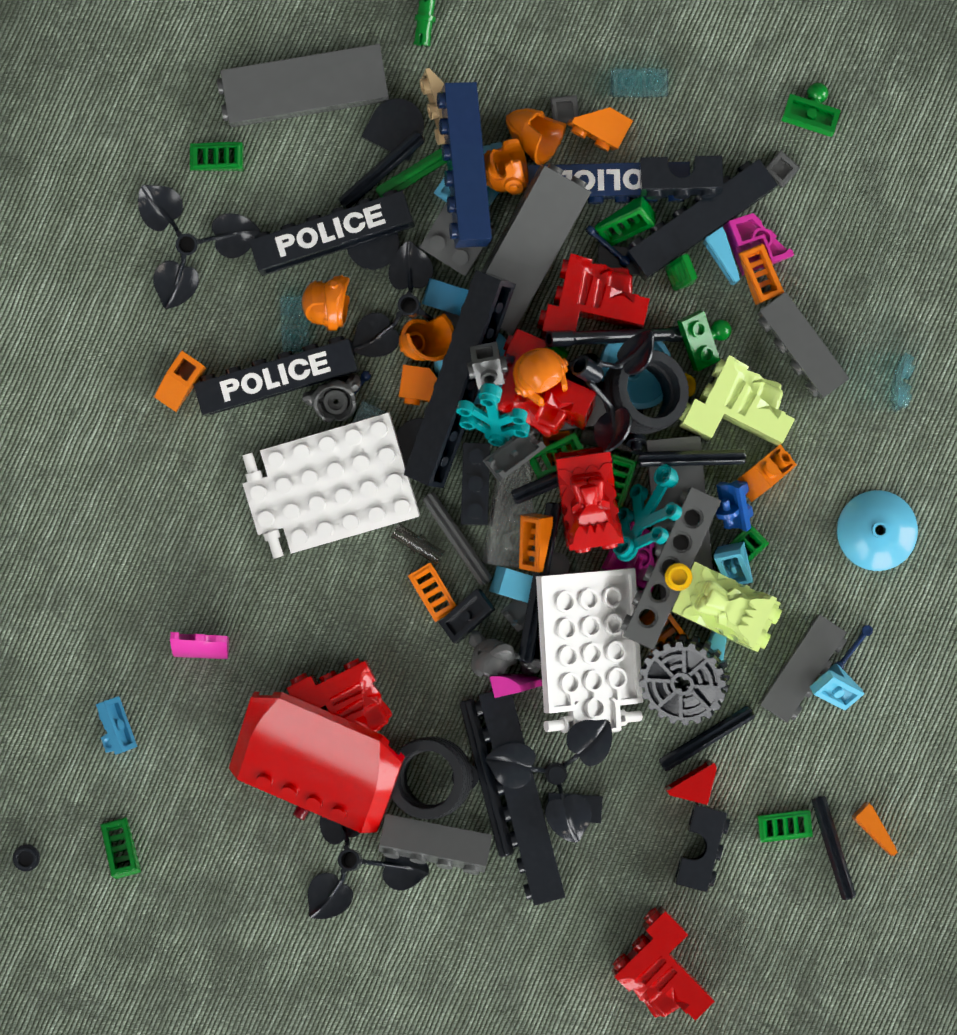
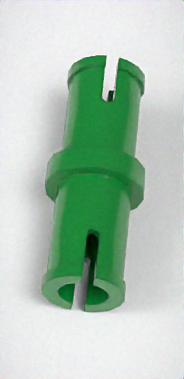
[413,0,436,47]

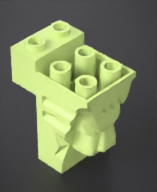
[679,355,795,446]
[671,561,782,652]

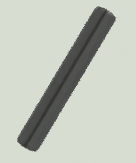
[423,492,492,586]

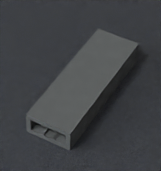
[217,44,389,128]
[464,163,591,334]
[645,436,713,600]

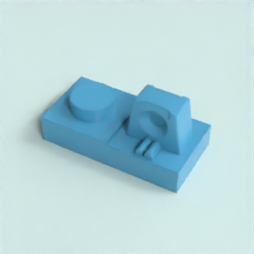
[96,696,137,755]

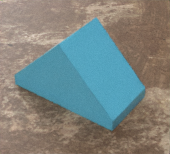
[714,541,753,585]
[489,566,533,603]

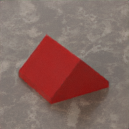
[664,760,717,805]

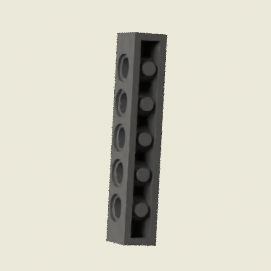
[620,487,721,650]

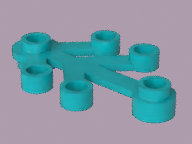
[456,383,530,447]
[613,464,682,562]

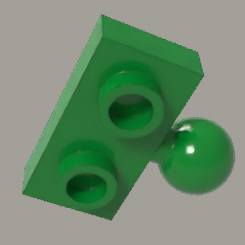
[781,82,841,137]
[677,310,732,371]

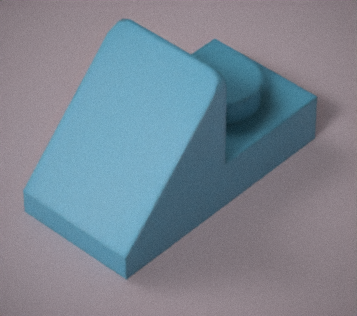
[810,664,865,710]

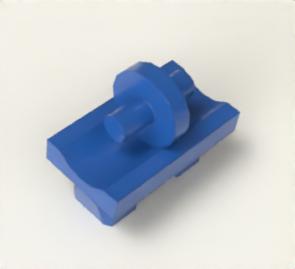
[716,480,753,531]

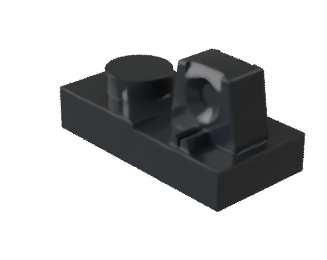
[439,588,496,643]

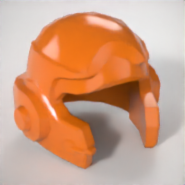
[484,138,529,195]
[301,275,350,331]
[513,348,569,407]

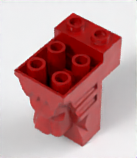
[537,253,650,336]
[497,329,596,438]
[554,447,624,553]
[286,658,393,732]
[612,906,715,1021]

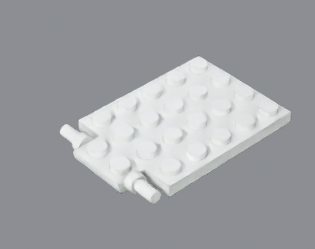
[242,412,420,559]
[536,568,643,733]

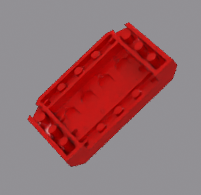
[229,692,405,833]

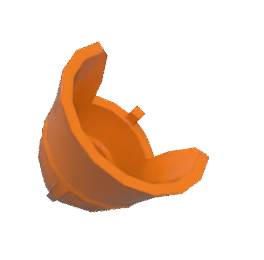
[506,108,567,165]
[399,314,454,361]

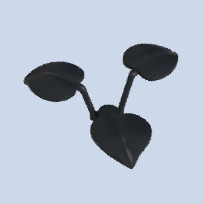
[138,185,260,309]
[353,241,460,357]
[565,330,654,453]
[486,719,612,842]
[308,816,430,919]

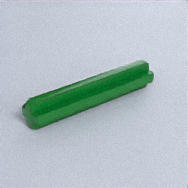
[376,149,447,198]

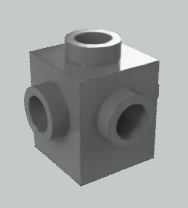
[467,342,508,389]

